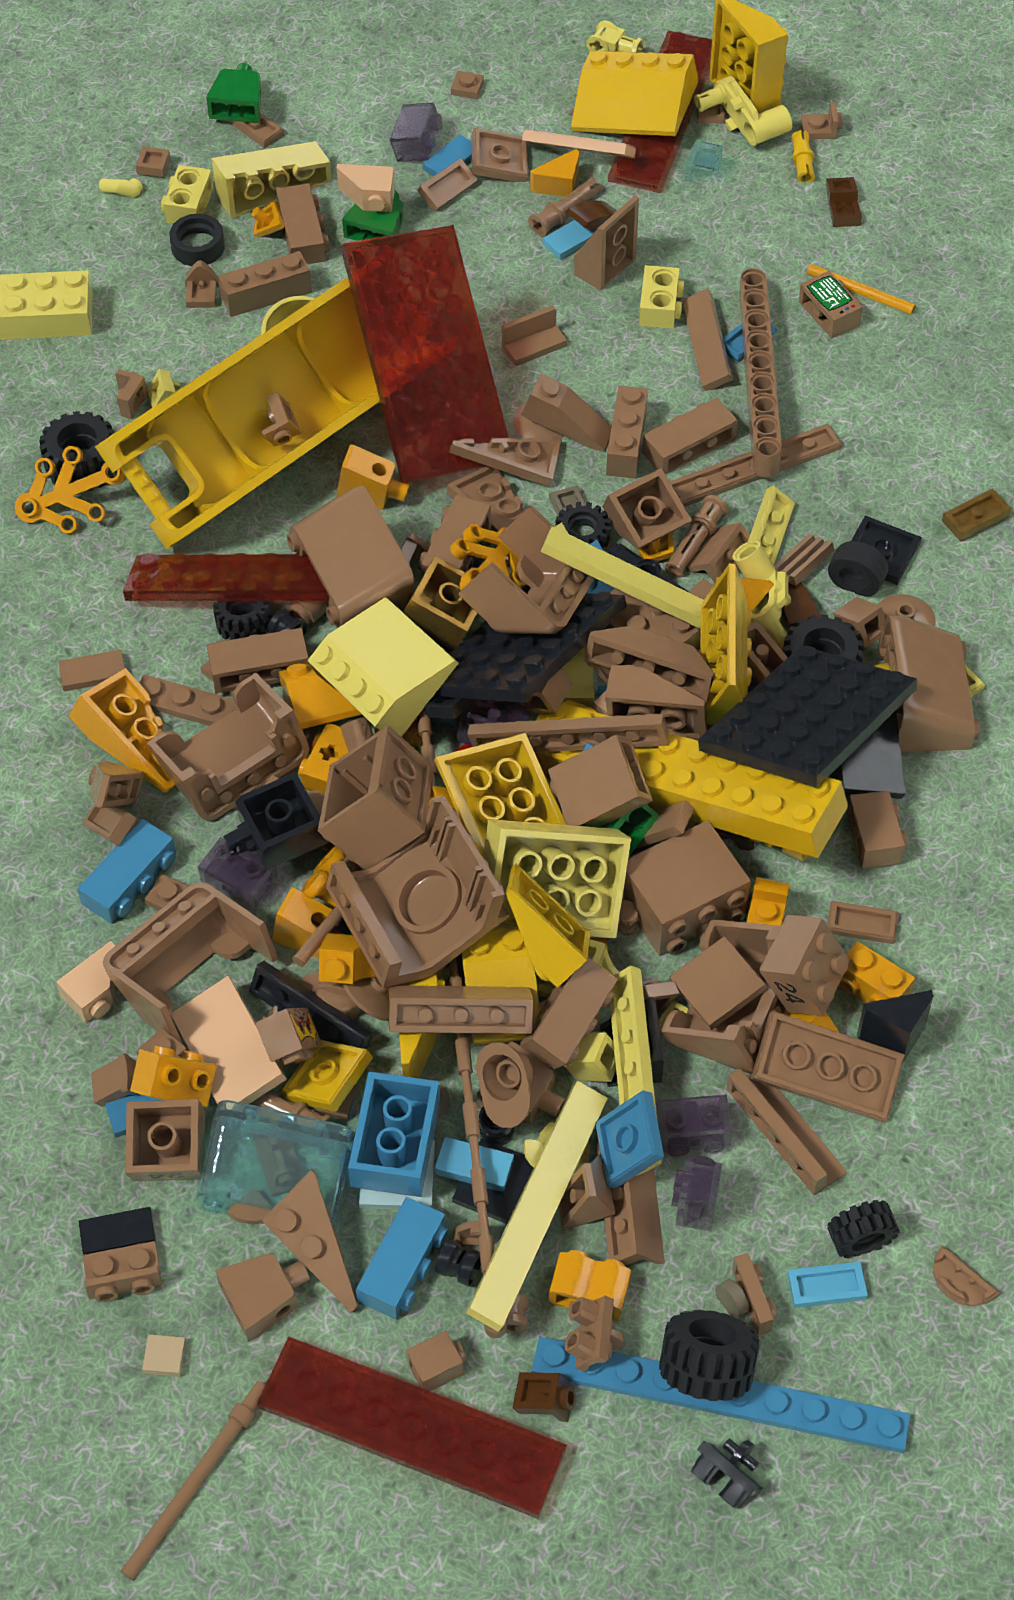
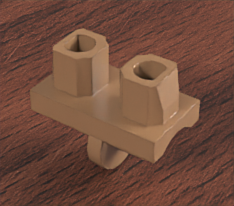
[565,1295,624,1372]

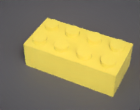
[0,270,93,340]

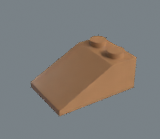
[573,195,639,291]
[605,665,707,741]

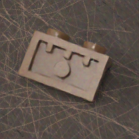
[82,1241,162,1302]

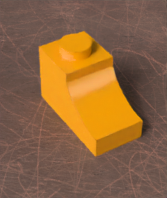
[318,933,376,984]

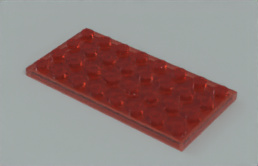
[340,225,509,484]

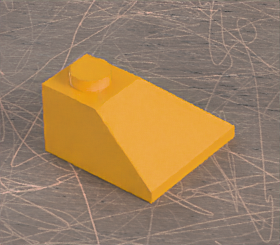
[279,663,361,729]

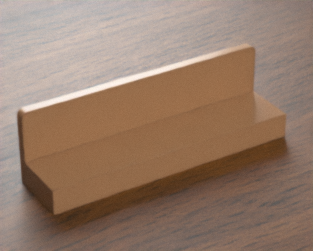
[388,985,533,1034]
[727,1068,846,1195]
[596,1132,665,1266]

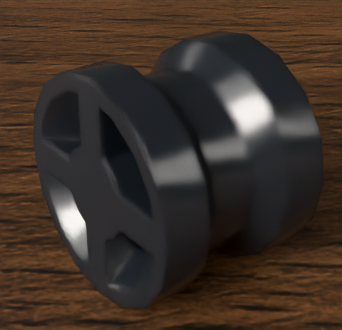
[267,608,307,636]

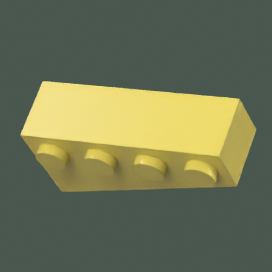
[212,141,332,219]

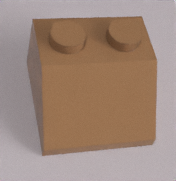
[602,468,692,549]

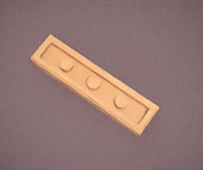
[522,130,636,158]

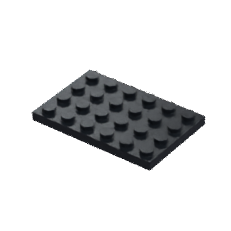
[434,588,627,703]
[698,645,917,788]

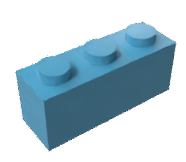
[77,819,176,924]
[356,1197,449,1320]

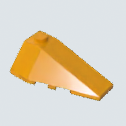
[68,668,176,793]

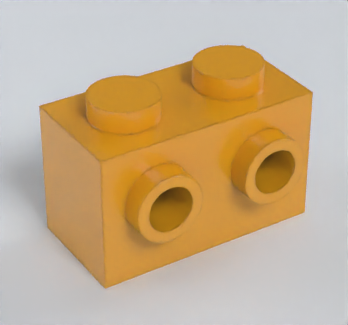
[838,941,915,1003]
[130,1045,217,1107]

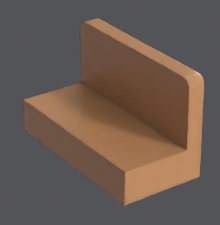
[502,306,567,366]
[686,522,750,583]

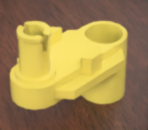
[694,76,792,146]
[732,540,791,649]

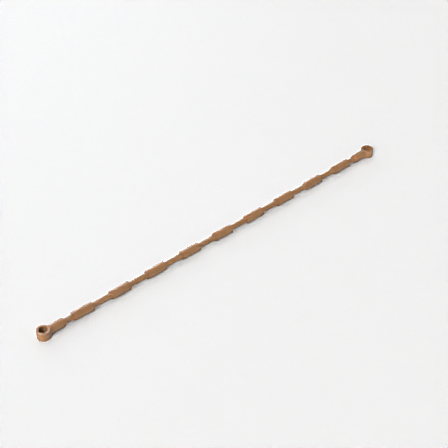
[417,699,507,1338]

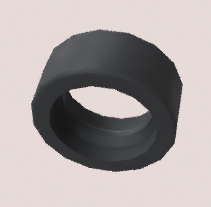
[169,213,225,266]

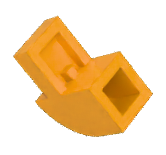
[746,877,790,926]

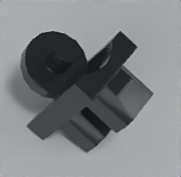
[691,1438,763,1509]

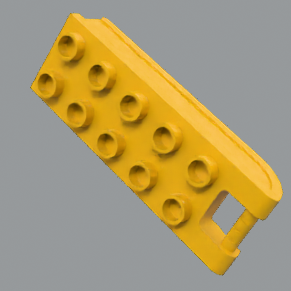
[95,248,457,550]

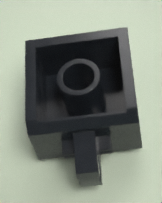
[223,772,327,870]

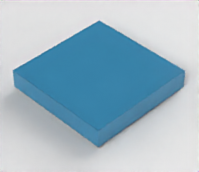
[595,1090,664,1189]

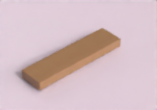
[682,288,733,391]

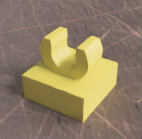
[147,369,181,408]

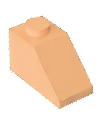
[337,164,395,212]
[56,941,116,1023]

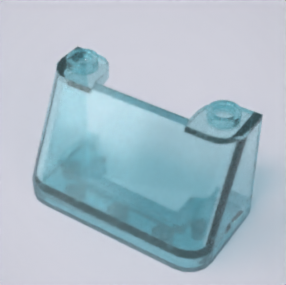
[196,1100,355,1233]

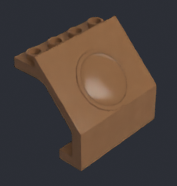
[326,795,510,988]

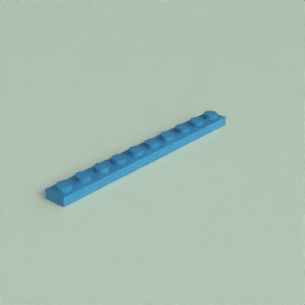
[531,1336,910,1453]

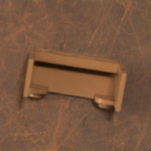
[458,505,595,634]
[103,883,278,1042]

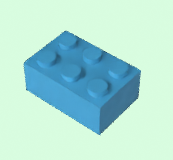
[348,1072,440,1197]

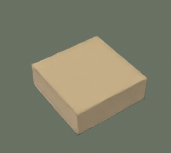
[142,1334,186,1377]

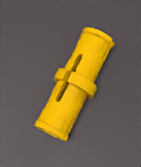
[791,130,815,183]

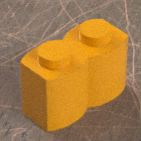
[548,1250,631,1320]

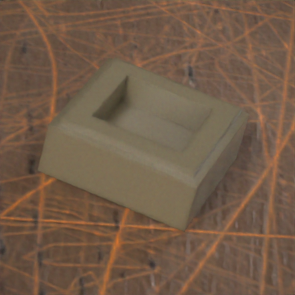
[549,485,586,517]

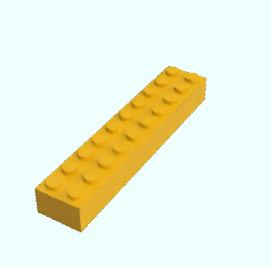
[534,703,848,858]

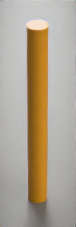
[806,264,916,315]

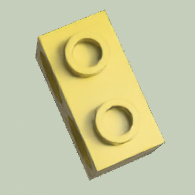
[161,165,214,224]
[639,265,684,329]

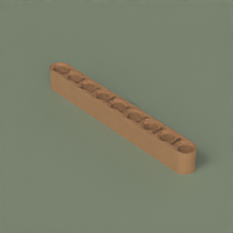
[739,268,782,478]

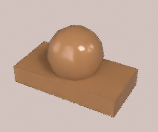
[82,805,136,846]

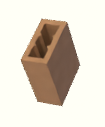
[548,735,653,828]

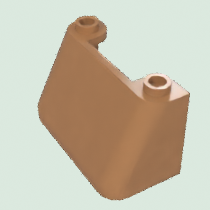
[286,485,414,628]
[878,615,980,752]
[147,673,309,821]
[661,919,788,1073]

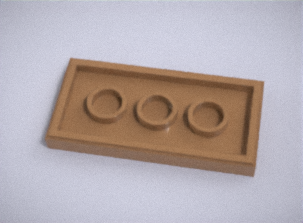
[751,1011,905,1123]

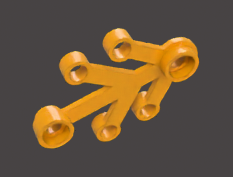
[14,446,127,534]
[450,524,526,590]

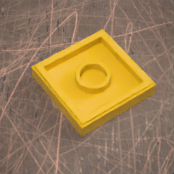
[280,1040,373,1112]

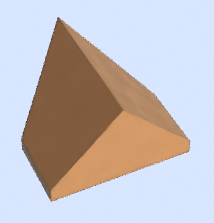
[558,1152,615,1228]

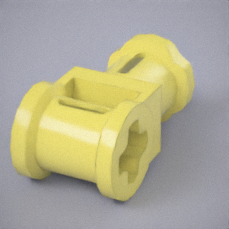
[586,20,644,53]

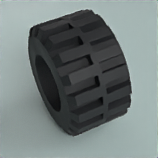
[39,411,117,492]
[783,614,864,663]
[659,1310,760,1401]

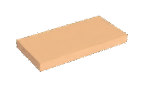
[171,976,287,1118]

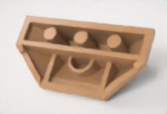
[584,625,714,703]

